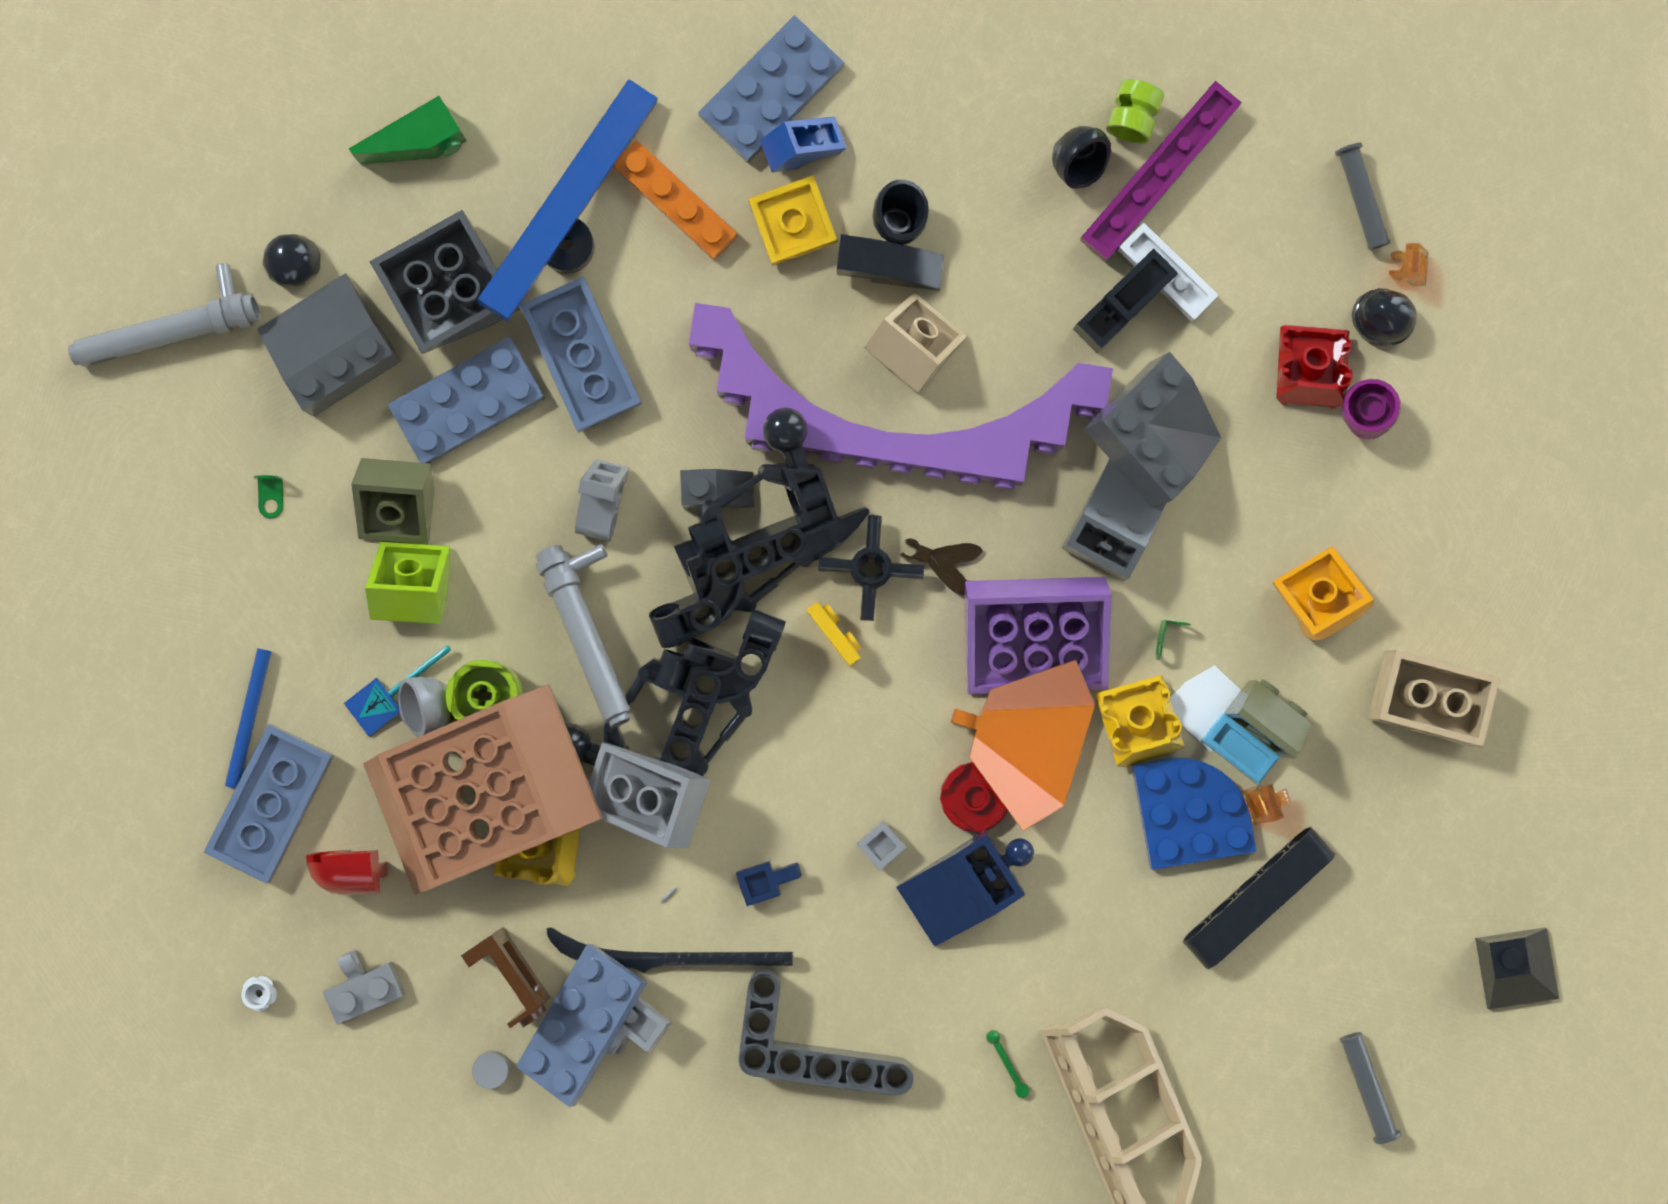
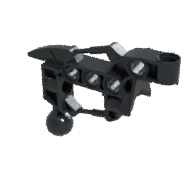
[649,407,870,648]
[565,609,786,776]

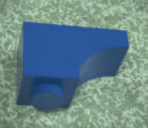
[760,116,847,173]

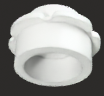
[241,976,277,1011]

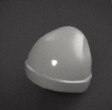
[398,677,452,737]

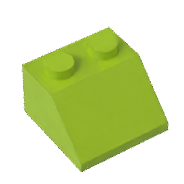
[365,542,451,624]

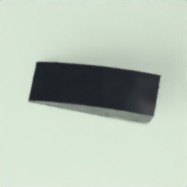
[837,234,944,290]
[1073,249,1178,353]

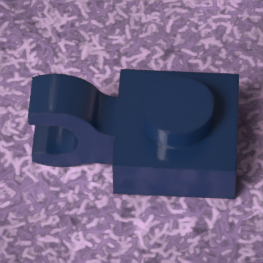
[736,861,802,906]

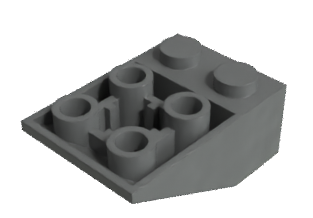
[1061,459,1166,581]

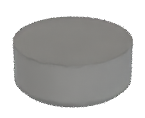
[472,1051,510,1089]

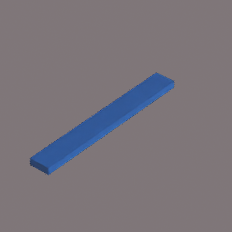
[477,79,658,322]

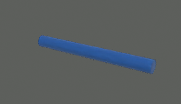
[225,648,271,788]

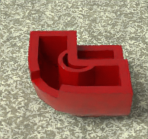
[306,850,388,895]

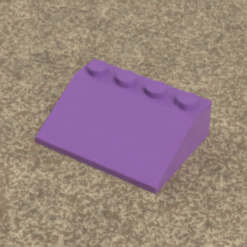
[965,577,1112,694]

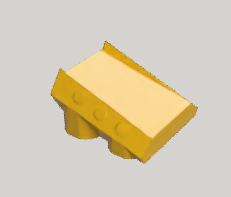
[1095,675,1184,767]
[494,827,582,886]

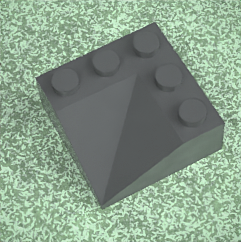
[369,210,521,354]
[1084,352,1221,507]

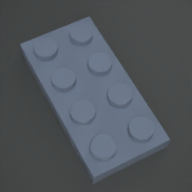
[698,15,844,163]
[520,276,642,433]
[387,336,545,464]
[204,724,335,884]
[516,944,647,1107]

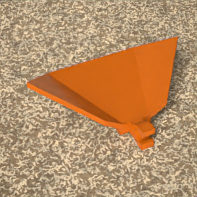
[951,660,1095,831]

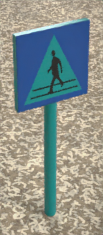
[344,646,451,737]

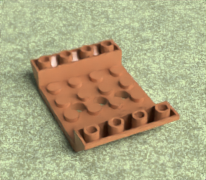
[363,685,603,895]

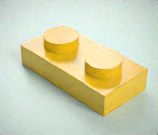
[806,601,862,667]

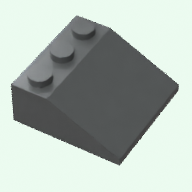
[257,273,402,417]

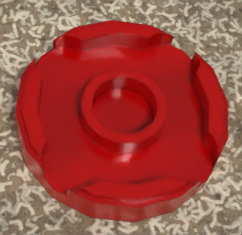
[940,762,1008,832]

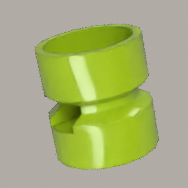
[1106,79,1164,144]

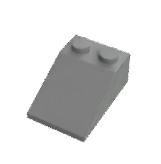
[589,742,711,848]

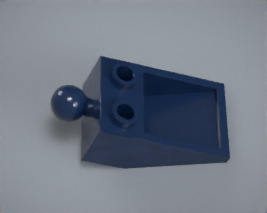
[896,830,1034,947]

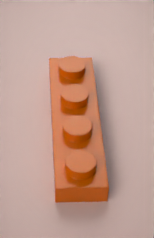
[614,140,738,261]

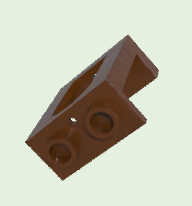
[461,927,550,1028]

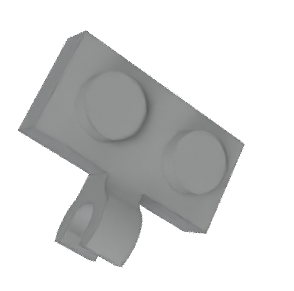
[323,950,405,1025]
[607,997,672,1056]

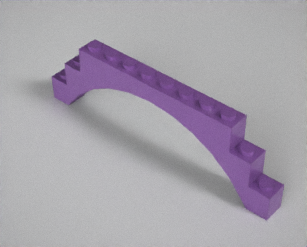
[689,303,1113,490]

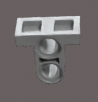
[575,459,630,542]

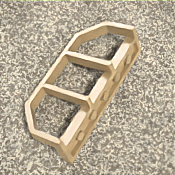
[1040,1008,1203,1204]

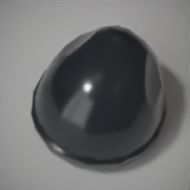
[1052,126,1112,189]
[872,180,929,245]
[1352,288,1417,345]

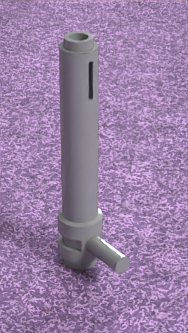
[68,263,260,367]
[536,544,631,728]

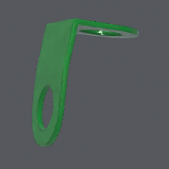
[254,475,283,518]
[1156,620,1191,660]

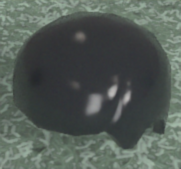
[262,234,321,287]

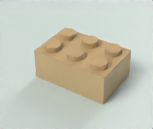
[1368,650,1501,747]

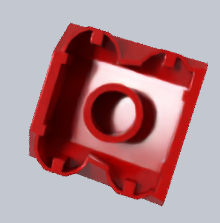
[1276,325,1352,410]

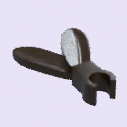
[899,538,982,595]

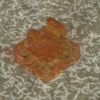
[1389,243,1429,286]
[1242,784,1291,824]

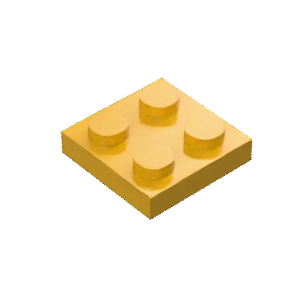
[748,175,837,266]

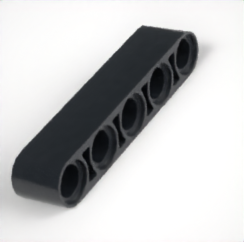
[1183,827,1336,969]

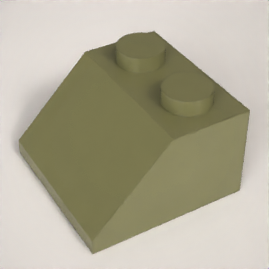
[351,458,434,544]
[1224,679,1313,759]

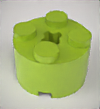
[445,660,524,720]

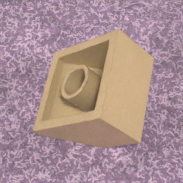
[864,292,967,392]

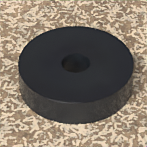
[547,219,595,274]

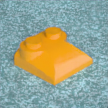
[1273,546,1374,641]

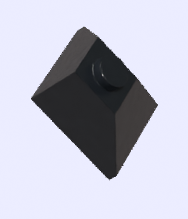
[1475,927,1559,1009]

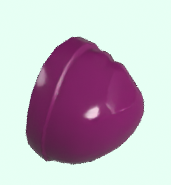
[1342,379,1401,440]

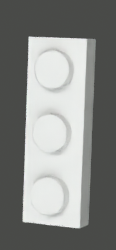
[1118,223,1218,322]

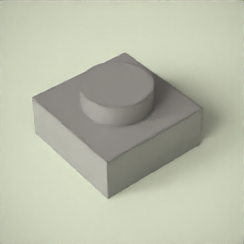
[856,820,907,871]

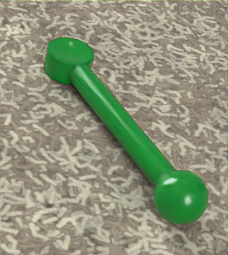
[986,1030,1029,1098]

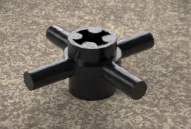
[818,515,924,621]

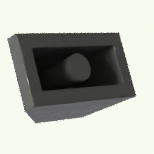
[680,469,754,510]

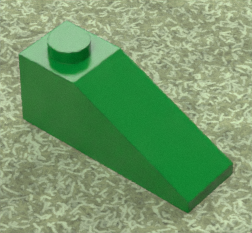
[348,95,467,164]

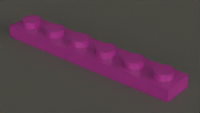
[1080,80,1242,262]

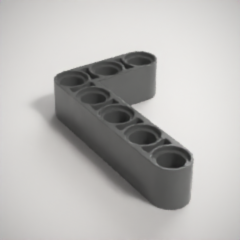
[739,967,913,1095]

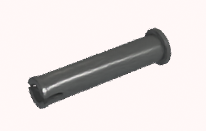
[1335,142,1391,250]
[1340,1032,1402,1144]

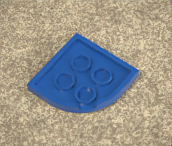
[1131,758,1257,870]

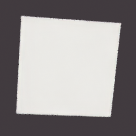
[1170,665,1241,752]

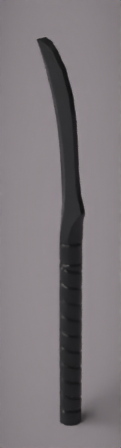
[547,927,793,973]

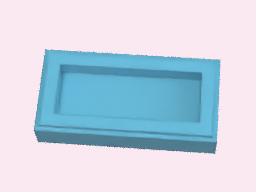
[1201,713,1280,785]

